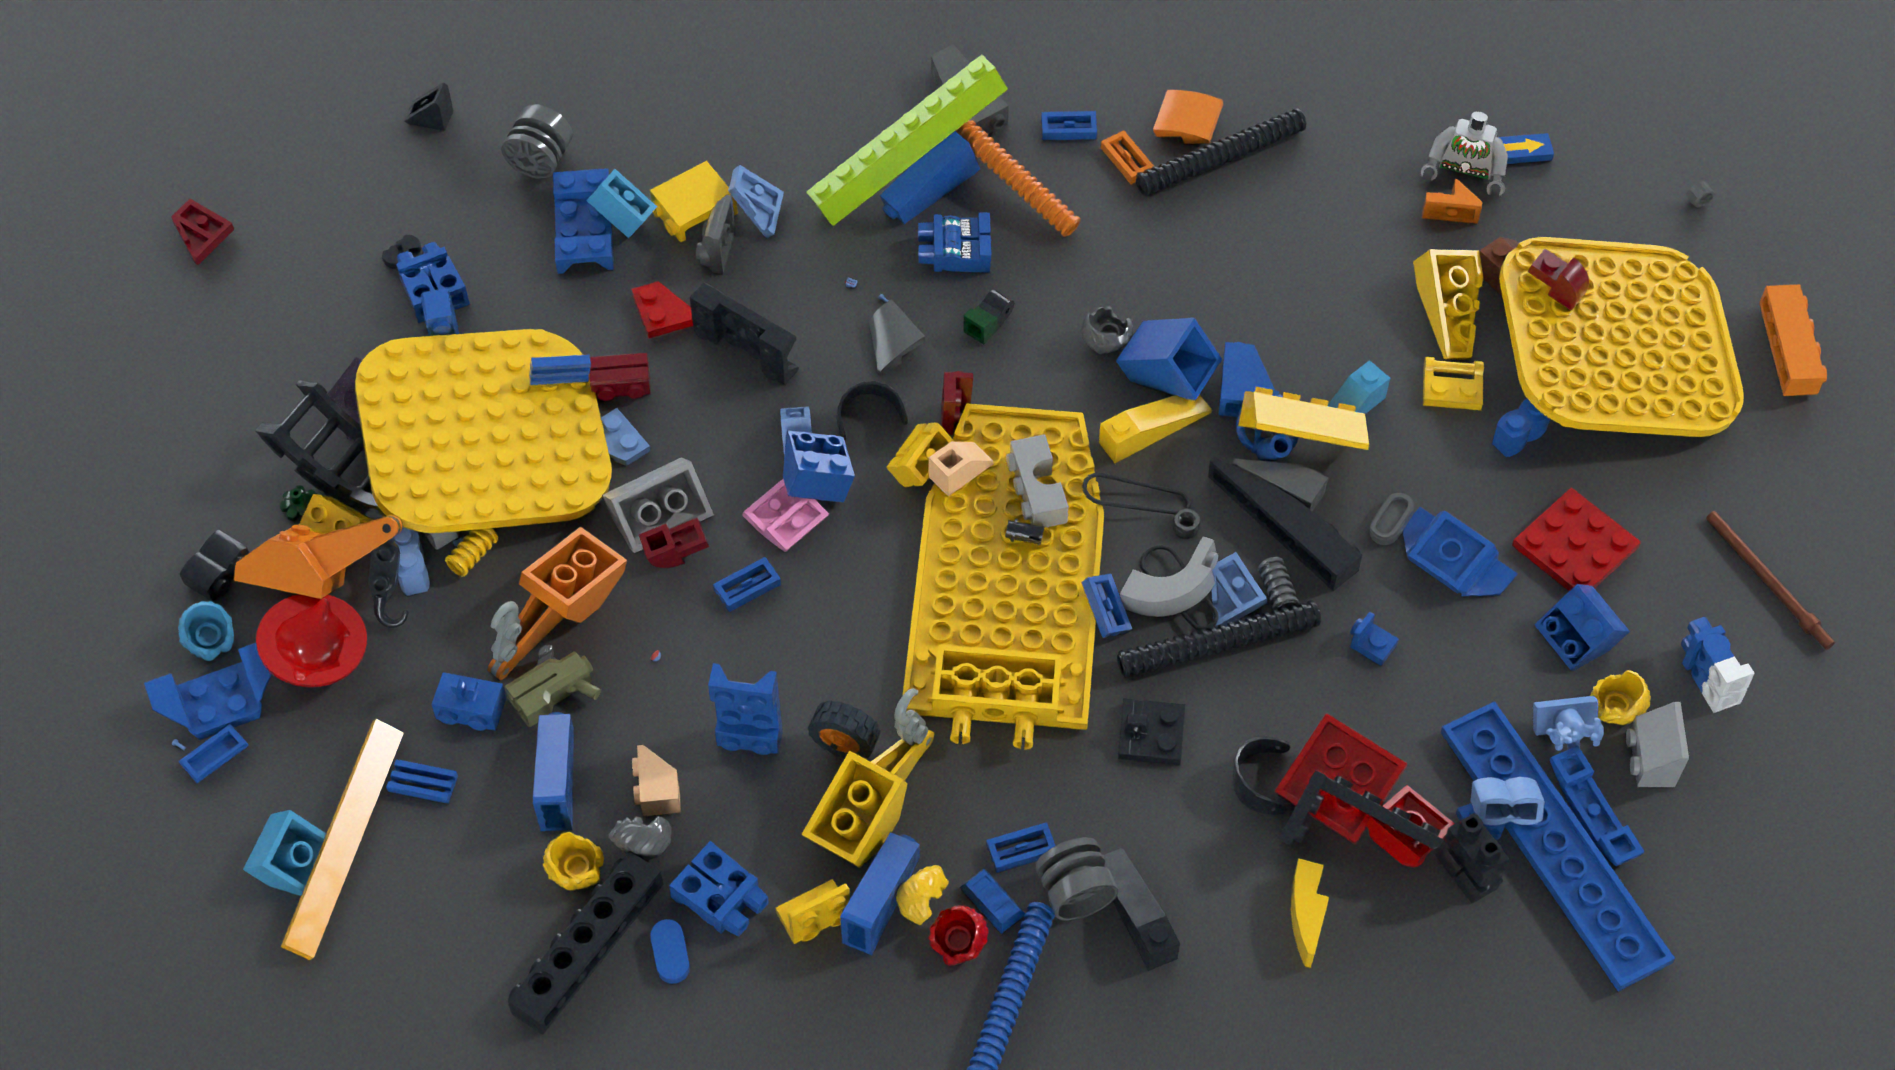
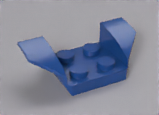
[1403,507,1518,596]
[144,643,272,740]

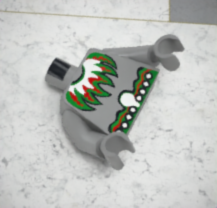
[1420,112,1508,196]

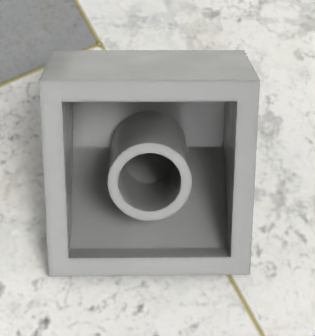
[1626,702,1689,787]

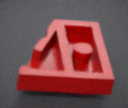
[631,281,693,339]

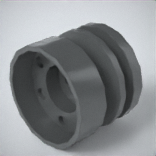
[501,105,573,179]
[1035,837,1118,920]

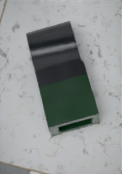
[963,289,1015,345]

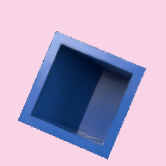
[1116,318,1222,400]

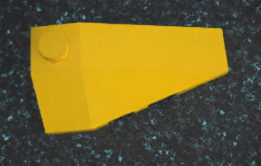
[1413,249,1483,360]

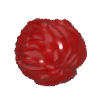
[928,905,989,966]

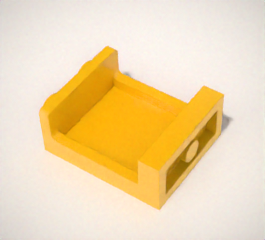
[650,161,738,242]

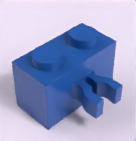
[431,672,507,731]

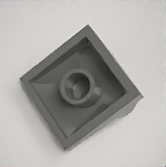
[696,195,736,274]

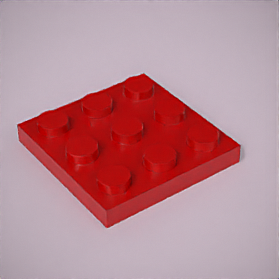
[1512,487,1641,591]
[1274,713,1408,845]

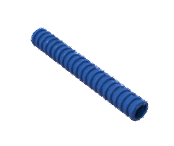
[966,902,1055,1070]

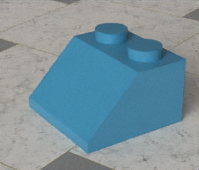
[243,810,326,896]

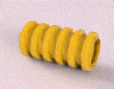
[445,528,498,576]

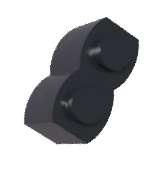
[179,530,249,601]

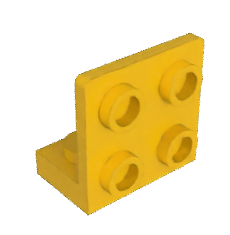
[299,494,373,534]
[776,879,850,944]

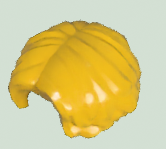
[1590,670,1651,725]
[543,832,604,891]
[896,865,949,925]

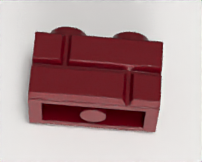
[589,353,651,401]

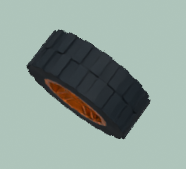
[807,701,881,759]

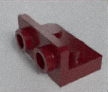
[941,371,973,435]

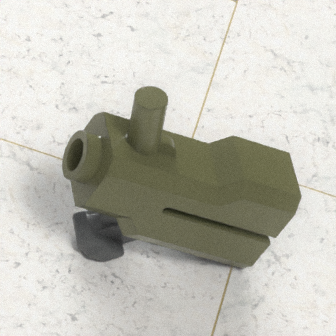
[504,645,601,727]

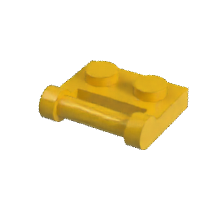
[1423,357,1484,410]

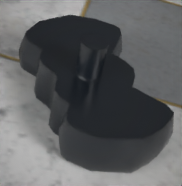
[382,235,421,269]

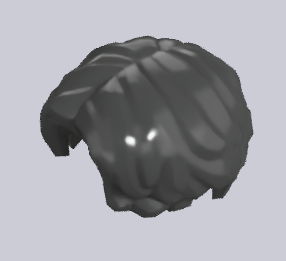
[1080,306,1134,354]
[609,816,672,860]

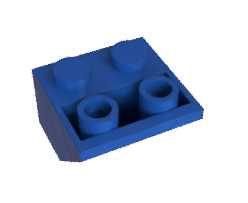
[783,430,855,502]
[1534,584,1630,671]

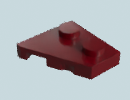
[171,199,234,265]

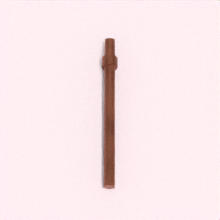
[1706,511,1835,650]

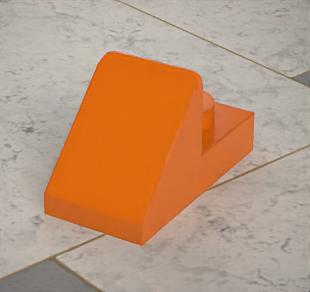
[1422,179,1482,224]

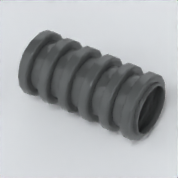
[1258,557,1299,612]

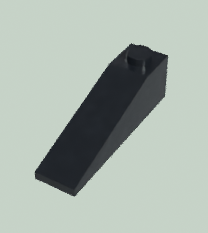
[1103,848,1180,971]

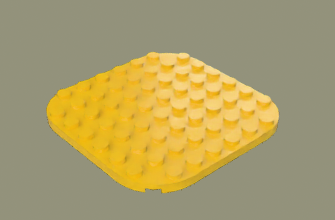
[1499,237,1744,437]
[355,329,612,533]

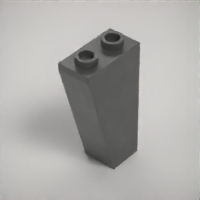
[931,44,1008,134]

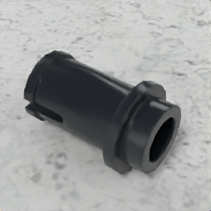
[1005,518,1044,545]

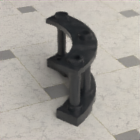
[255,380,386,520]

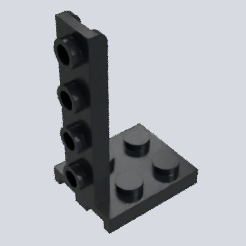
[1279,770,1444,849]

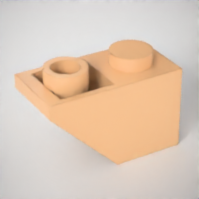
[929,441,993,496]
[632,745,681,816]

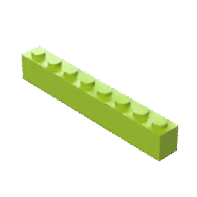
[806,55,1008,226]

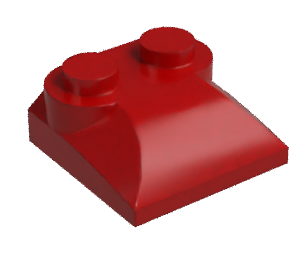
[1366,785,1455,867]

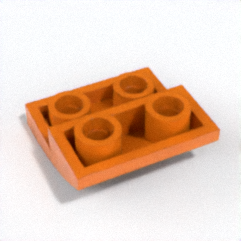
[1153,90,1224,144]

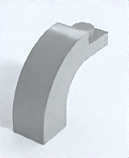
[1120,536,1218,617]

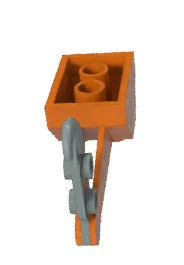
[487,527,627,680]

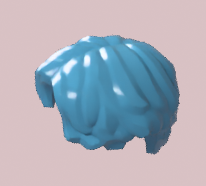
[178,601,234,661]

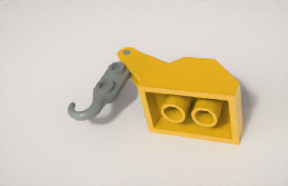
[801,688,934,868]

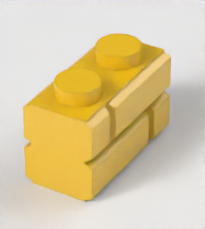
[887,422,954,487]

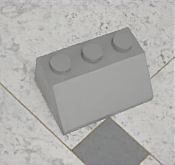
[602,457,714,553]

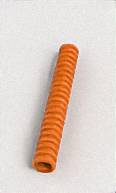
[956,120,1080,237]

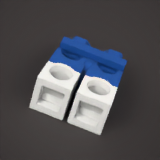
[1681,617,1755,713]

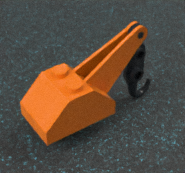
[234,515,409,628]

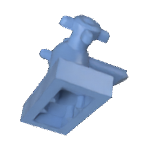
[1533,696,1604,751]

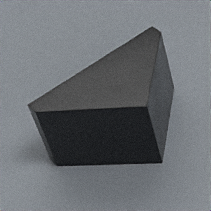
[404,82,454,131]

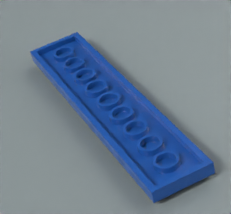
[1440,701,1675,991]

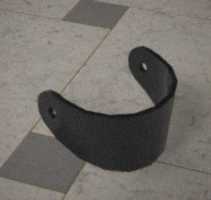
[837,381,908,441]
[1233,736,1291,815]

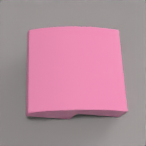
[742,479,829,552]

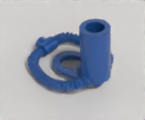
[1236,390,1299,462]

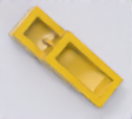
[1291,858,1329,968]

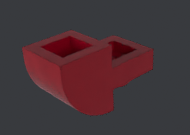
[1528,249,1589,311]
[639,517,709,568]

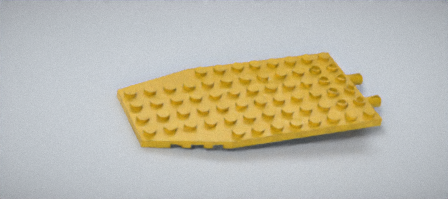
[902,403,1104,750]

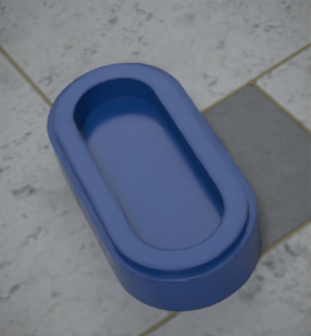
[650,919,690,984]

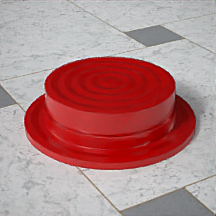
[256,594,367,687]

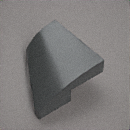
[868,299,925,376]

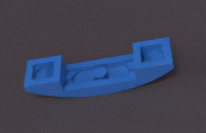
[1550,745,1645,866]

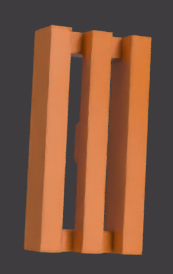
[1101,130,1154,184]

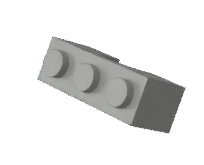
[1006,434,1069,528]

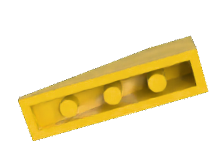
[1099,394,1212,464]

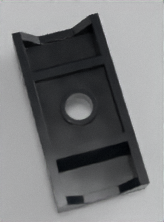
[689,282,799,385]

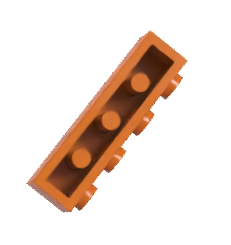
[1759,284,1827,396]

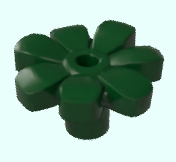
[280,485,316,521]

